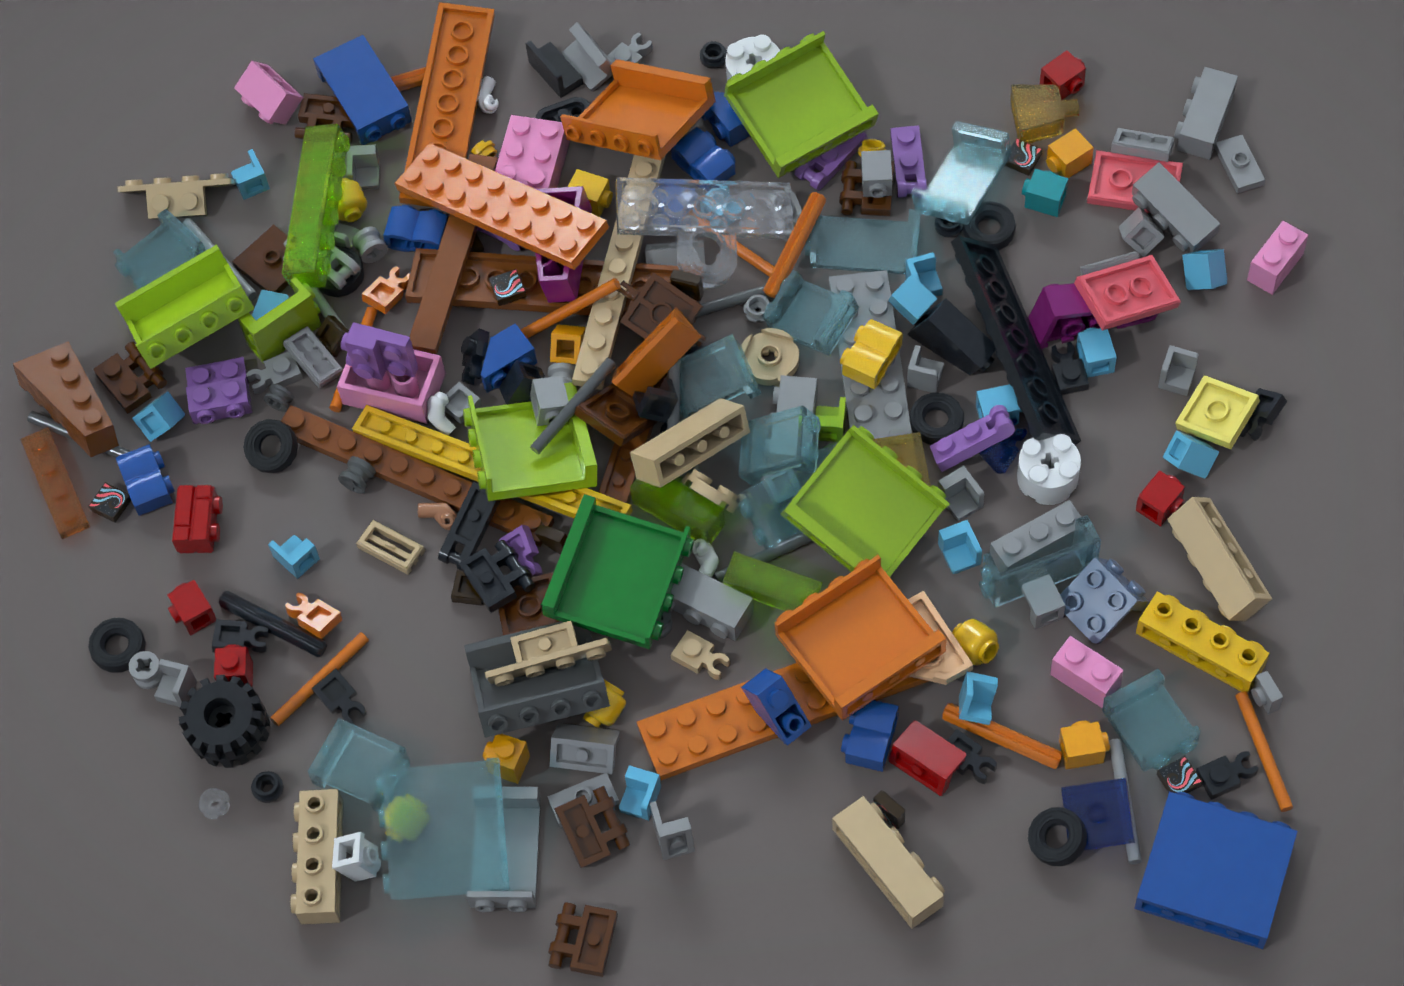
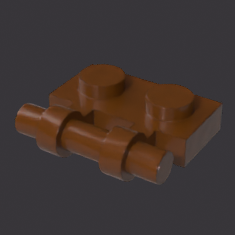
[295,93,355,146]
[839,161,894,216]
[93,341,167,414]
[554,786,630,868]
[548,902,618,977]

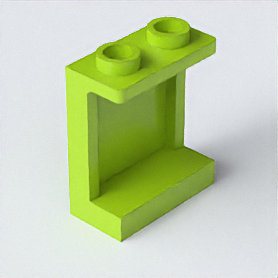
[238,277,321,364]

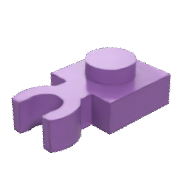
[499,525,542,576]

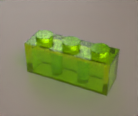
[630,478,725,544]
[723,551,823,611]

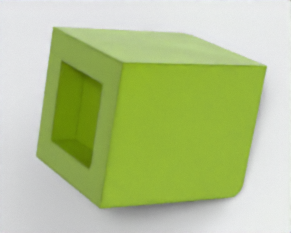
[812,397,846,442]

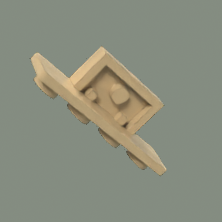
[117,173,236,219]
[485,620,612,686]

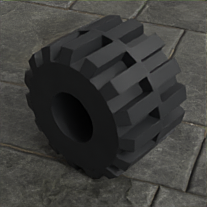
[179,675,270,768]

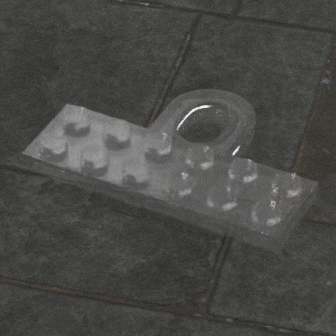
[615,177,793,289]

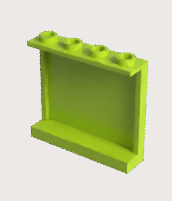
[724,31,879,179]
[115,245,255,369]
[463,382,597,501]
[780,425,950,577]

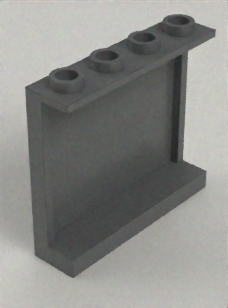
[464,621,610,738]

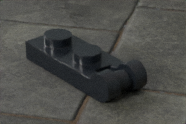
[438,481,501,570]

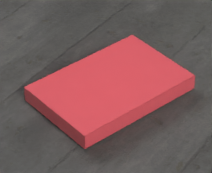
[1087,150,1183,213]
[1074,255,1181,331]

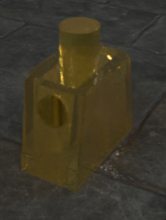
[1010,84,1079,143]

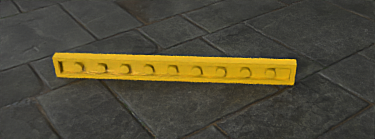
[352,405,633,519]

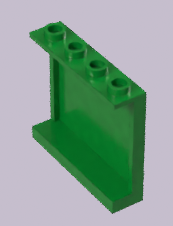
[542,494,694,650]

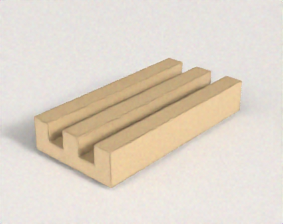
[356,520,425,575]

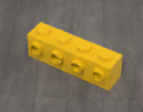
[1136,591,1269,693]

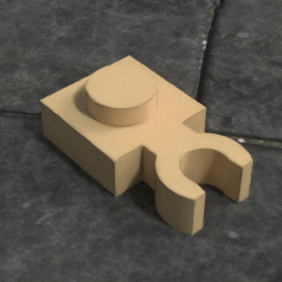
[671,630,730,680]

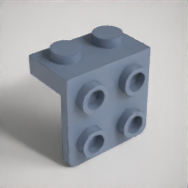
[1060,557,1150,644]

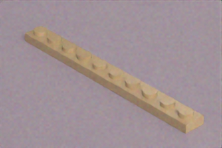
[572,155,666,390]

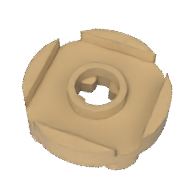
[740,328,800,387]
[681,469,739,514]

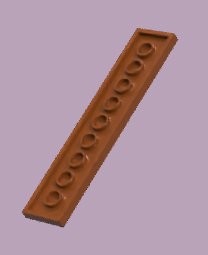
[405,248,704,323]

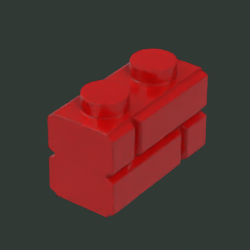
[172,485,223,553]

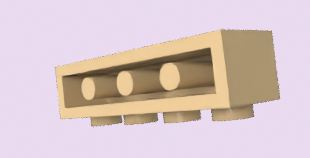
[630,398,750,488]
[1167,497,1272,621]
[291,789,343,924]
[832,796,945,929]

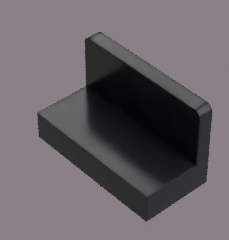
[525,41,583,98]

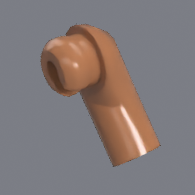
[418,503,457,530]

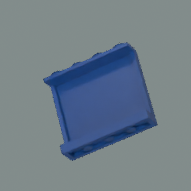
[1134,791,1297,949]

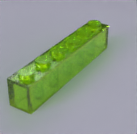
[282,124,350,289]

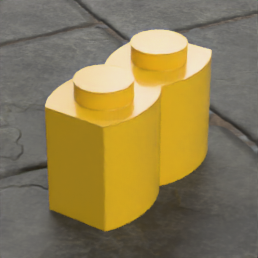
[840,319,903,389]

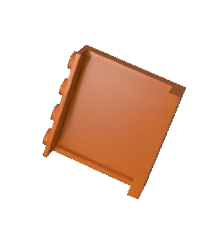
[560,59,716,160]
[774,555,946,721]

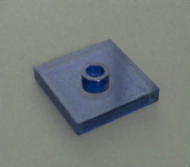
[1061,778,1135,850]

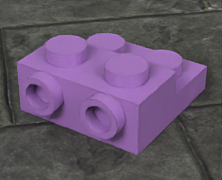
[341,322,418,380]
[185,357,253,424]

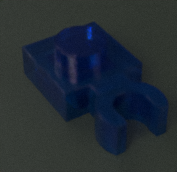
[979,418,1027,474]

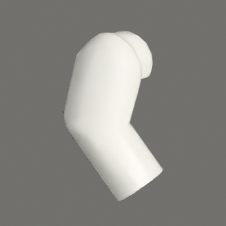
[477,76,499,114]
[427,392,456,435]
[692,539,719,578]

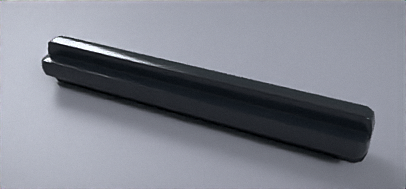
[218,591,327,657]

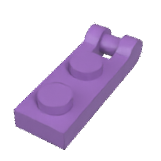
[890,126,927,198]
[794,132,867,191]
[930,405,1015,472]

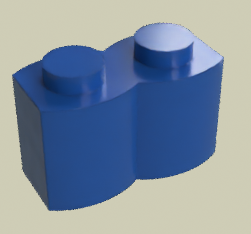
[671,127,736,193]
[383,205,448,252]
[115,444,175,516]
[841,700,899,772]

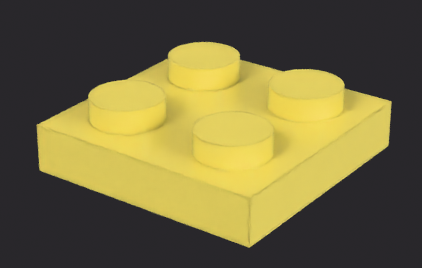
[1175,375,1260,449]

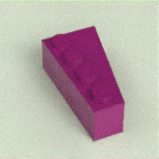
[535,186,592,303]
[1028,283,1159,349]

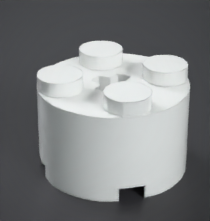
[725,35,780,81]
[1017,434,1081,505]

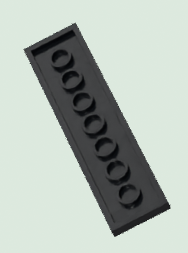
[951,235,1081,445]

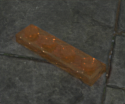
[20,427,90,539]

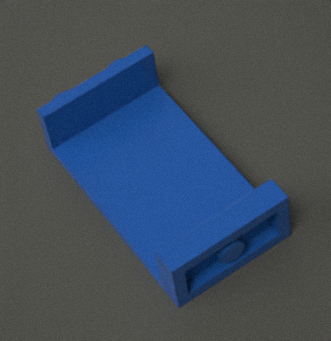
[313,35,412,145]

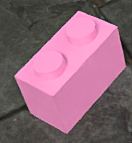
[234,61,304,125]
[1247,221,1308,295]
[1050,636,1124,709]

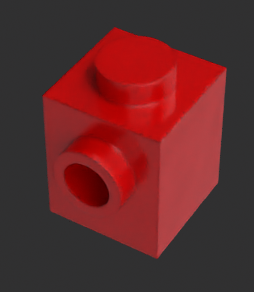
[1040,50,1086,103]
[1136,470,1185,527]
[167,580,217,636]
[214,644,253,687]

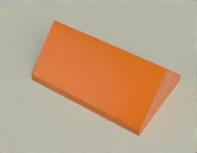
[612,307,701,396]

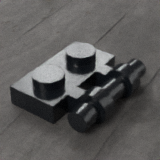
[459,540,536,613]

